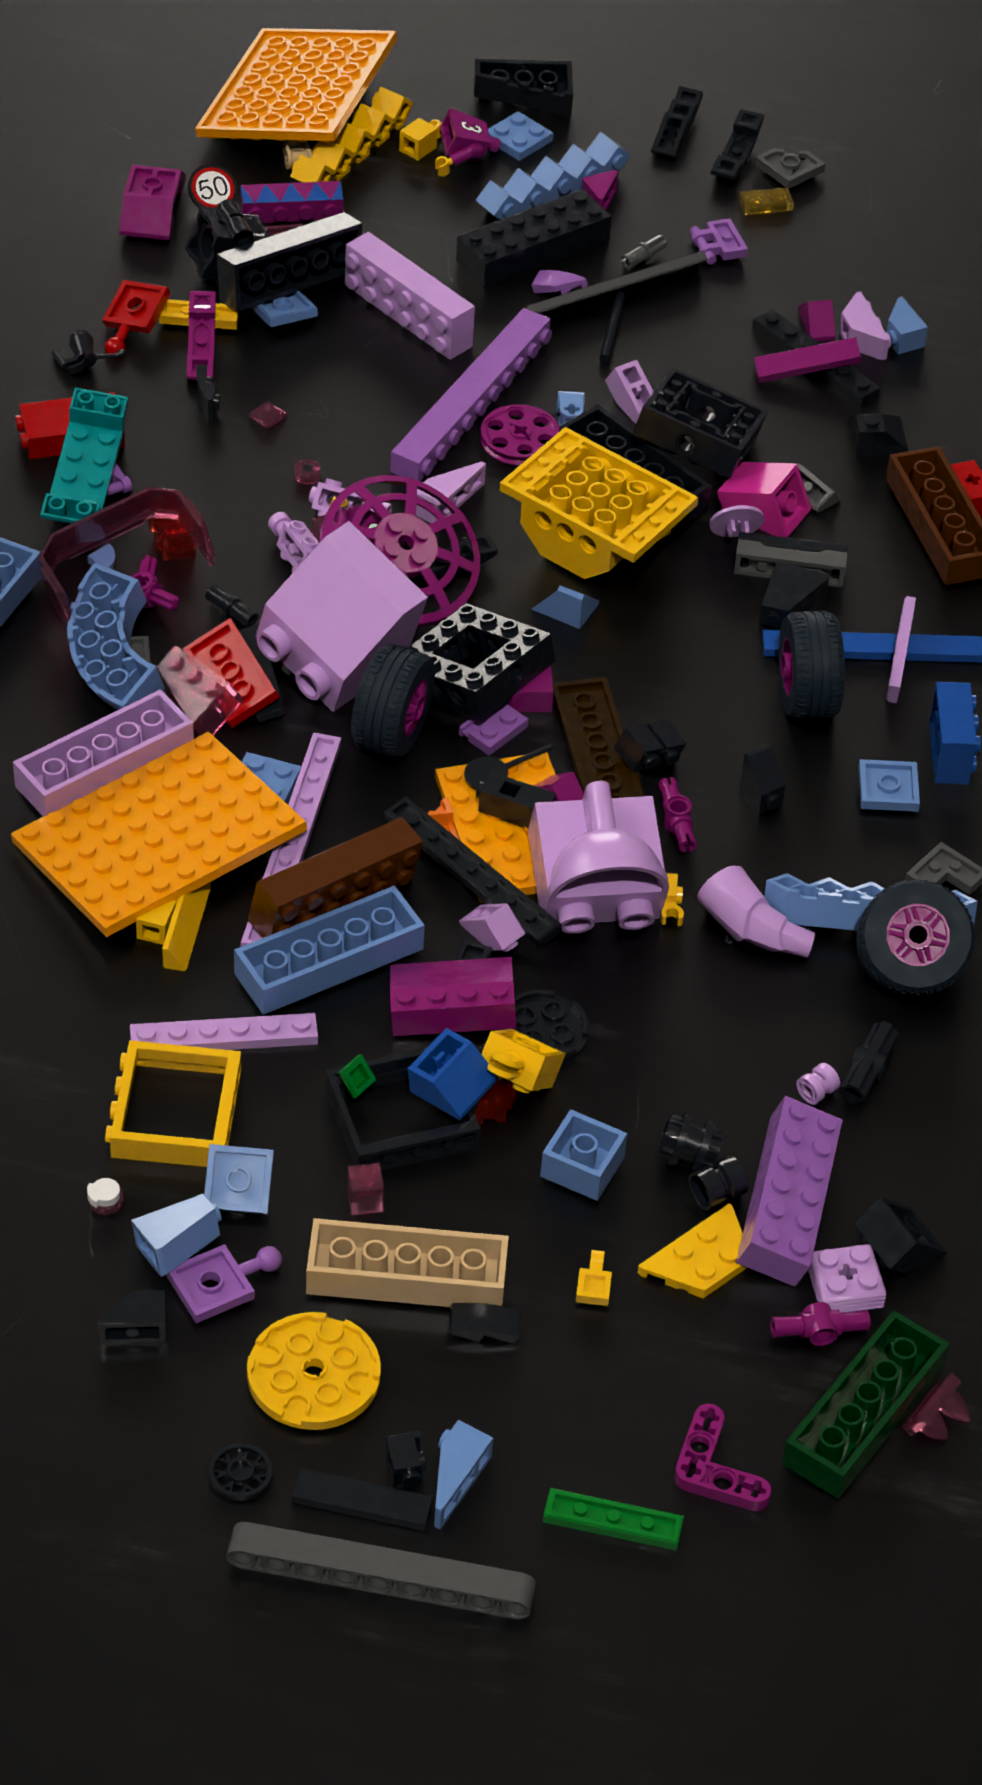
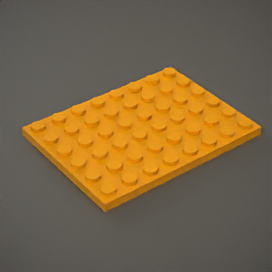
[195,28,398,143]
[10,732,307,937]

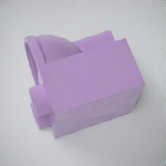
[528,781,669,934]

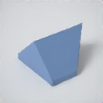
[531,585,599,629]

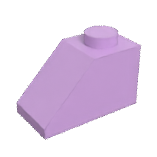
[459,903,525,952]

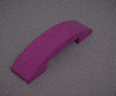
[186,291,216,380]

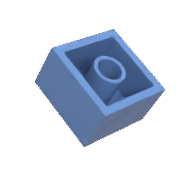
[540,1109,628,1201]

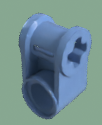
[556,391,585,426]

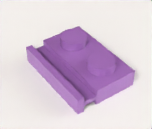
[459,704,528,756]

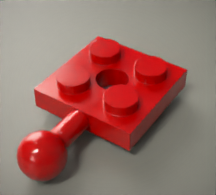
[102,280,171,354]

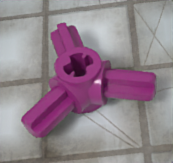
[131,555,179,611]

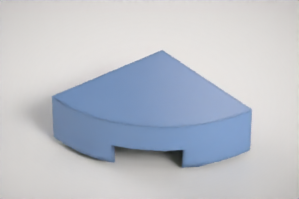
[88,543,116,569]

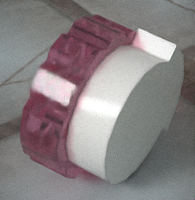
[87,1178,124,1215]

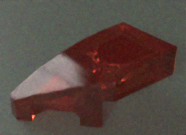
[475,1080,519,1125]

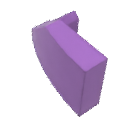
[531,270,588,295]

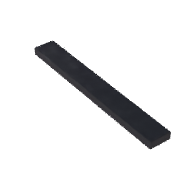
[384,796,562,947]

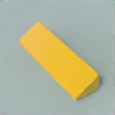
[162,882,211,971]

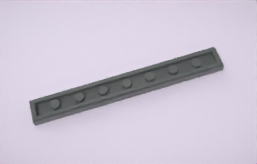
[525,251,707,316]

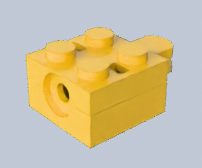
[481,1029,566,1094]

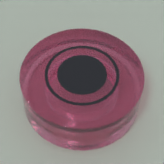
[294,459,321,484]

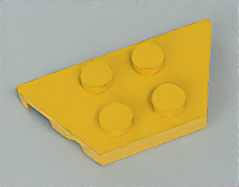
[637,1203,748,1298]

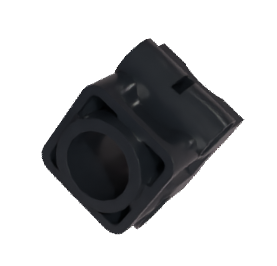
[185,199,270,288]

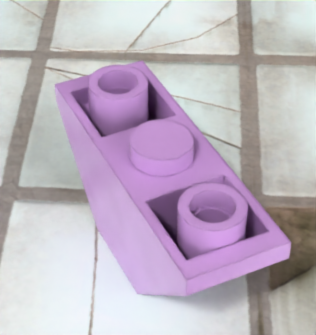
[839,292,891,360]

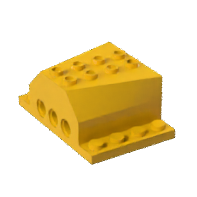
[499,427,698,579]

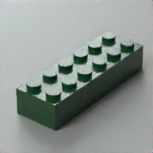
[782,1310,950,1499]

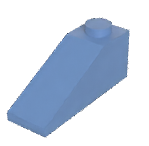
[434,1420,493,1530]

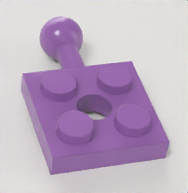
[166,1244,282,1323]

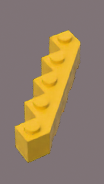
[290,86,413,182]

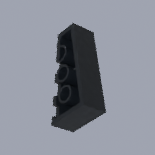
[473,58,573,116]

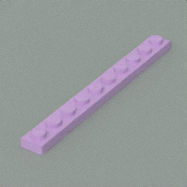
[241,732,341,947]

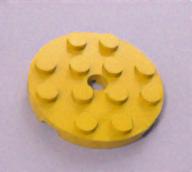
[247,1312,381,1430]

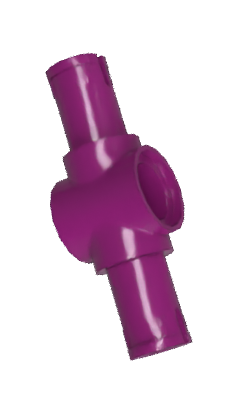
[658,777,698,852]
[770,1302,870,1346]

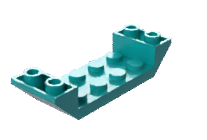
[40,388,128,528]

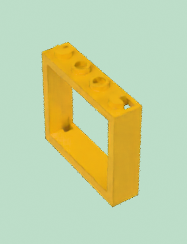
[105,1040,241,1167]

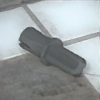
[621,235,667,270]

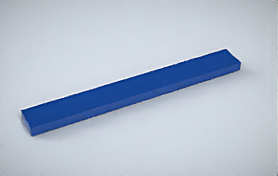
[762,630,982,663]

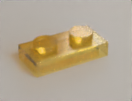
[739,188,794,215]

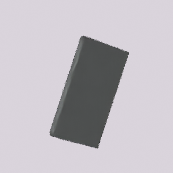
[798,463,840,513]

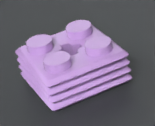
[808,1244,887,1313]

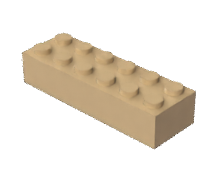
[306,1218,509,1307]

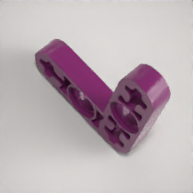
[674,1404,771,1511]

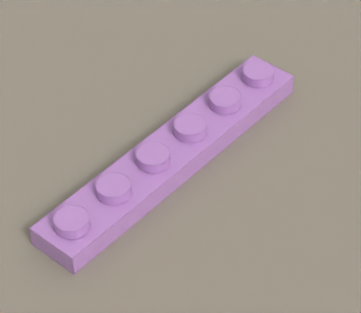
[130,1013,318,1050]

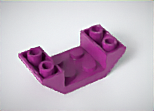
[119,164,186,240]

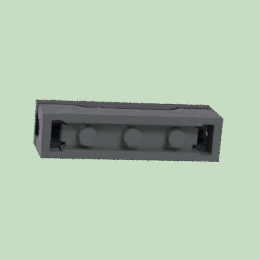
[734,532,848,588]

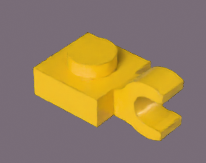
[660,873,684,926]
[576,1250,612,1306]

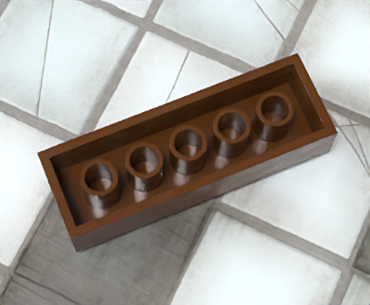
[886,446,982,585]
[248,817,423,938]

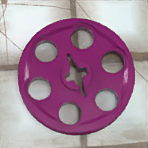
[480,404,559,466]

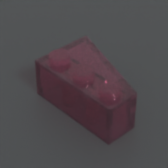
[157,645,244,736]

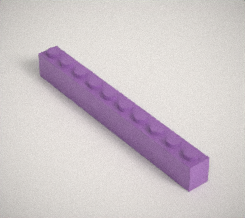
[390,308,552,481]

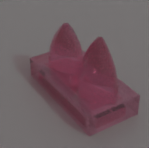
[902,1373,970,1440]

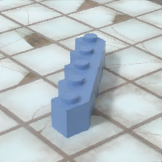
[476,132,631,220]
[764,873,978,937]

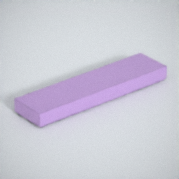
[886,596,916,704]

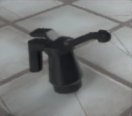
[52,329,126,375]

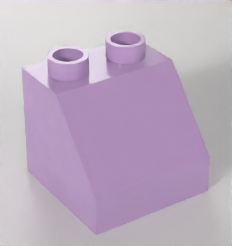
[256,521,428,712]

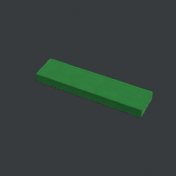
[543,1488,684,1551]

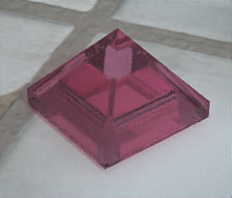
[249,401,286,428]

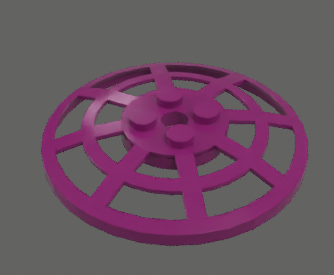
[320,475,480,627]

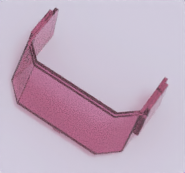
[38,487,216,626]

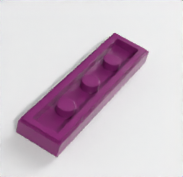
[754,337,862,383]

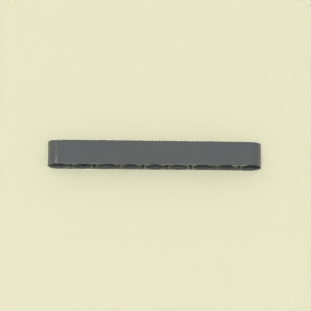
[226,1522,536,1619]

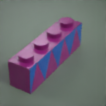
[240,181,344,223]

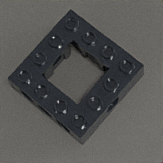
[632,368,768,478]
[408,603,556,720]

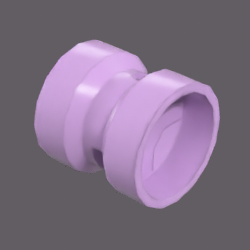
[796,1063,840,1105]

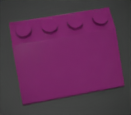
[390,957,516,1036]

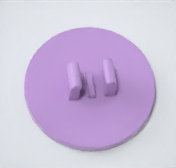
[710,505,764,537]

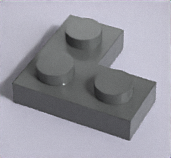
[905,842,982,895]

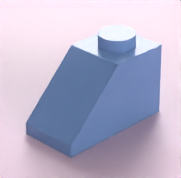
[886,297,928,355]

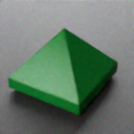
[338,1054,376,1098]

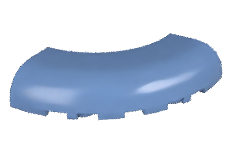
[67,562,165,710]

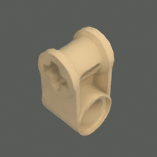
[282,140,312,170]

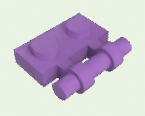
[690,218,748,265]

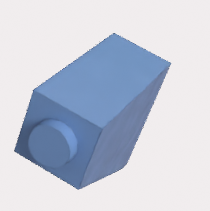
[131,1194,221,1277]

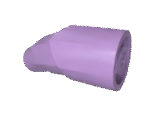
[697,865,815,958]

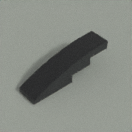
[651,86,703,159]

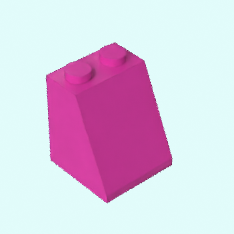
[717,462,811,538]

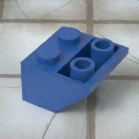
[408,1028,498,1120]

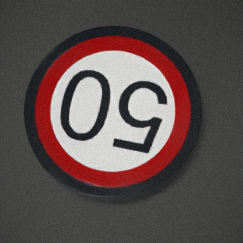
[188,164,238,208]

